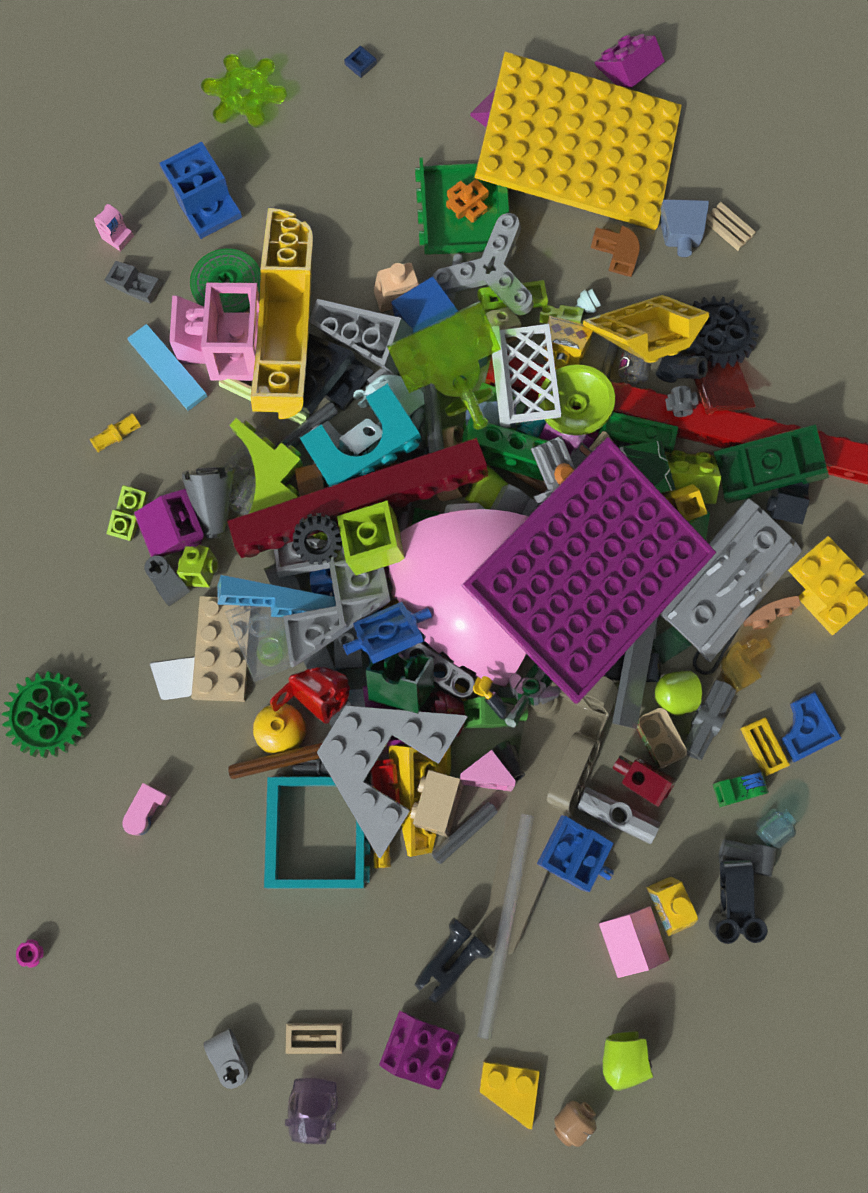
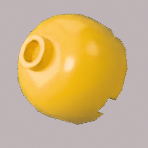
[253,704,306,755]

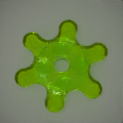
[201,54,287,128]

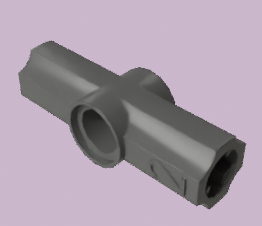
[683,680,737,760]

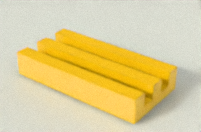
[740,717,790,777]

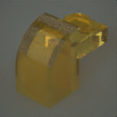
[721,638,771,694]

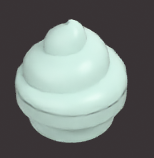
[575,289,601,313]

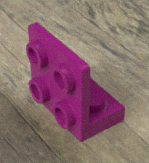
[379,1010,459,1090]

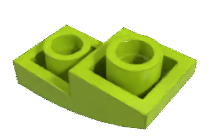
[106,485,149,541]

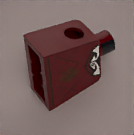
[612,755,677,807]

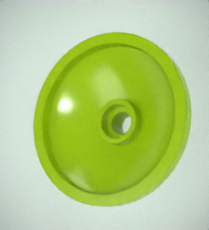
[538,365,615,435]

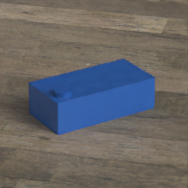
[391,277,488,389]

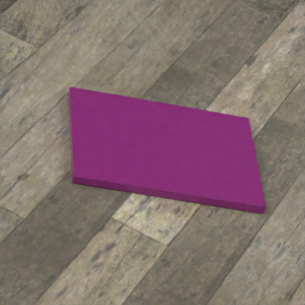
[461,437,717,704]

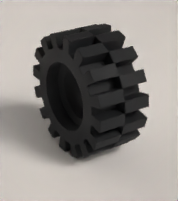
[293,513,342,565]

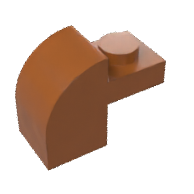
[591,226,640,277]

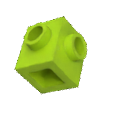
[177,545,218,587]

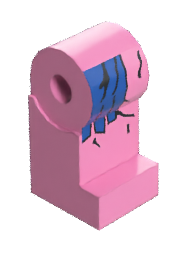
[94,204,134,251]
[122,783,171,836]

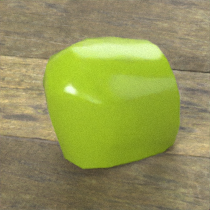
[654,671,702,716]
[602,1031,653,1091]

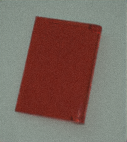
[689,354,756,414]

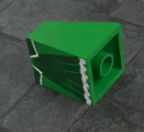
[618,441,676,495]

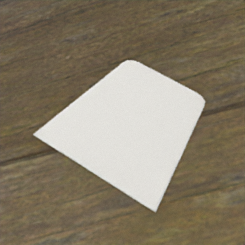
[150,657,195,700]

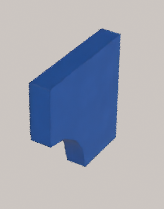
[781,692,842,762]

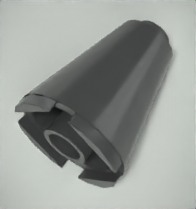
[182,467,234,538]

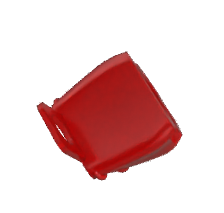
[270,667,350,724]

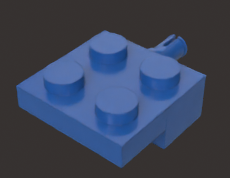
[537,815,614,892]

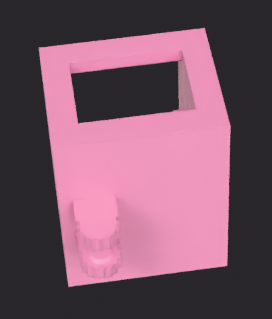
[185,283,260,381]

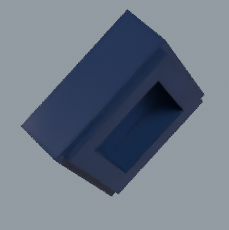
[344,45,377,78]

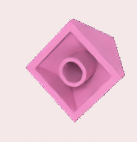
[459,750,516,792]
[599,906,670,978]

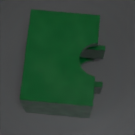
[366,652,435,714]

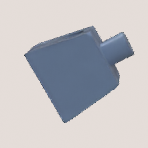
[660,200,709,257]

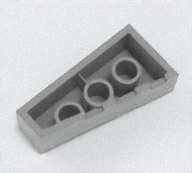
[309,299,413,376]

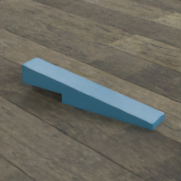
[218,575,380,617]

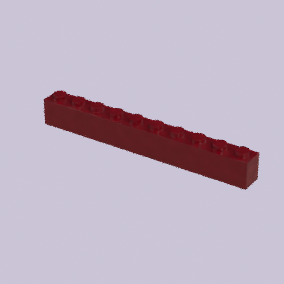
[228,438,488,559]

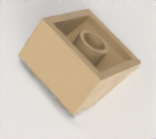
[410,770,463,837]

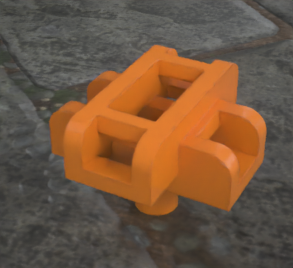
[446,179,489,223]

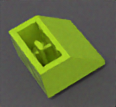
[665,450,721,504]

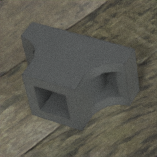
[333,627,363,671]

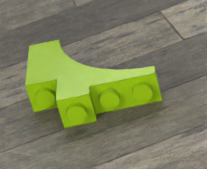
[229,418,303,514]

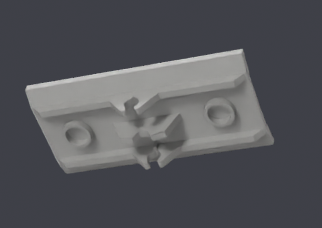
[660,498,802,662]

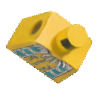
[646,877,698,936]

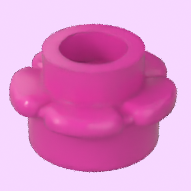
[16,939,44,968]

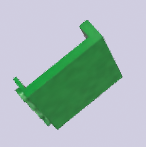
[415,157,509,255]

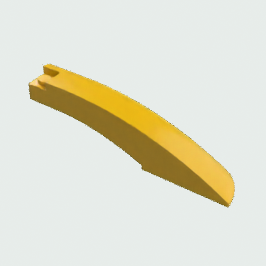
[251,208,313,419]

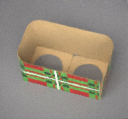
[637,708,687,769]

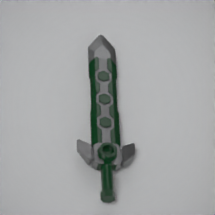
[504,663,562,728]

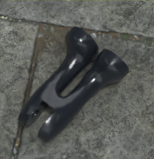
[414,917,493,1003]

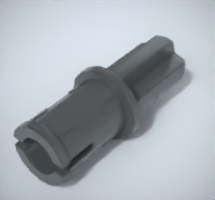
[292,758,330,777]

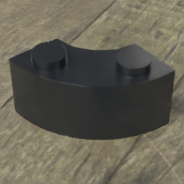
[766,482,810,525]

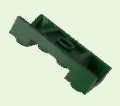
[714,424,829,504]

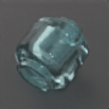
[755,808,797,848]

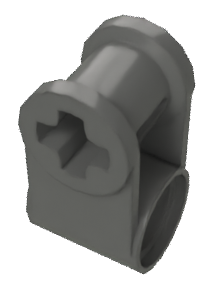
[144,556,190,607]

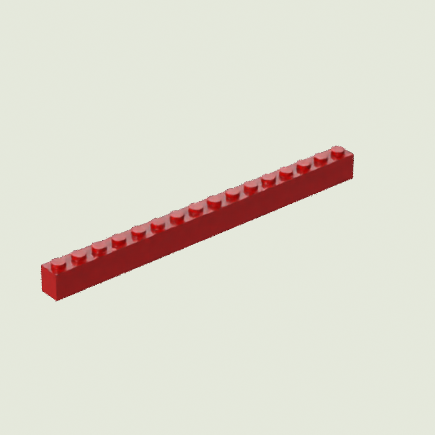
[485,353,868,485]

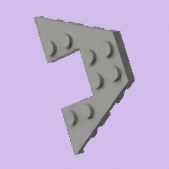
[274,538,390,668]
[317,706,467,859]

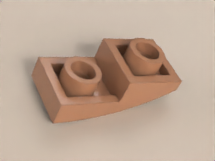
[743,596,800,629]

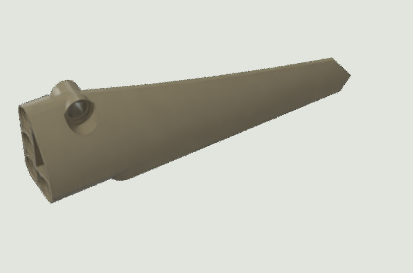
[483,676,618,958]

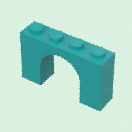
[300,383,422,487]

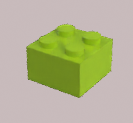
[337,501,405,575]

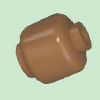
[554,1101,597,1147]

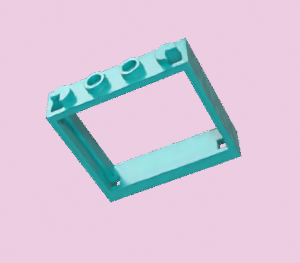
[264,777,371,889]

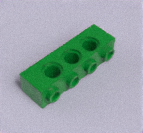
[461,417,548,482]

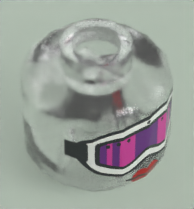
[618,351,652,386]

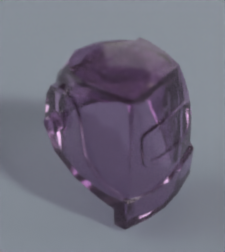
[285,1078,338,1145]

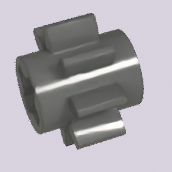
[665,386,699,417]

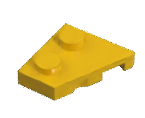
[479,1061,540,1129]

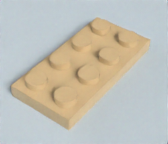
[191,596,252,702]

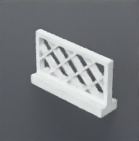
[489,324,561,428]

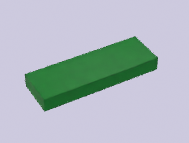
[598,412,678,453]

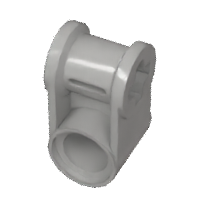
[203,1028,249,1089]

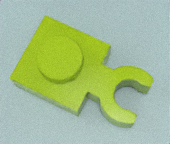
[539,305,584,323]

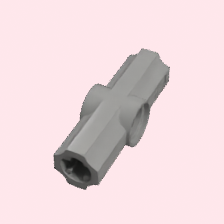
[576,787,660,844]

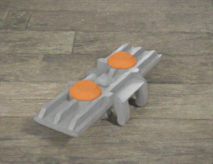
[531,436,575,504]

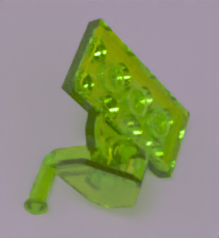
[387,301,501,429]

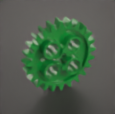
[2,671,91,758]

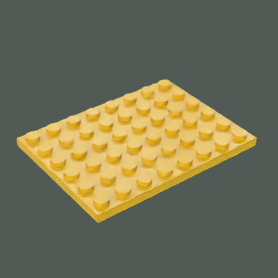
[474,52,682,230]

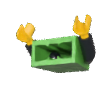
[449,676,528,728]

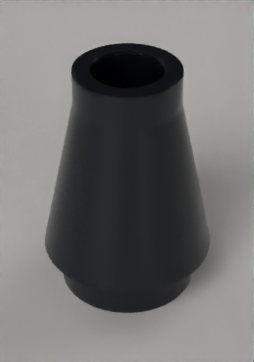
[492,741,525,782]

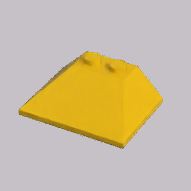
[583,295,709,363]

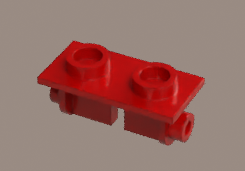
[370,759,400,803]

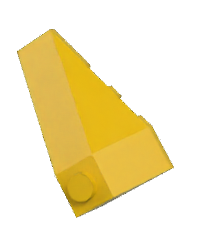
[389,744,451,857]

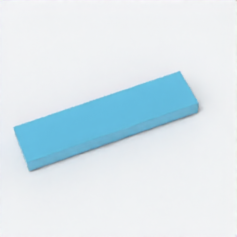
[127,324,207,411]

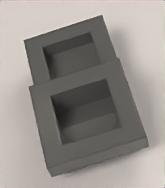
[104,261,162,304]

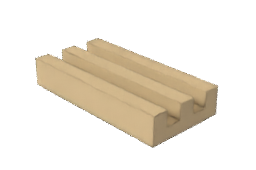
[706,202,756,251]
[285,1023,343,1054]

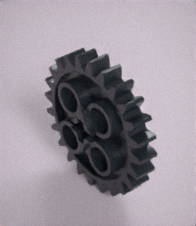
[686,296,759,368]

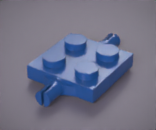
[343,602,432,664]

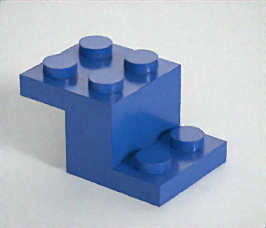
[159,141,242,239]

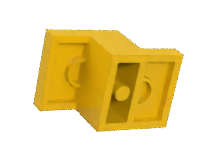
[788,536,868,635]

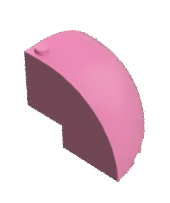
[384,509,528,687]

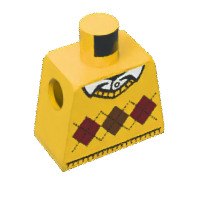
[543,316,593,370]

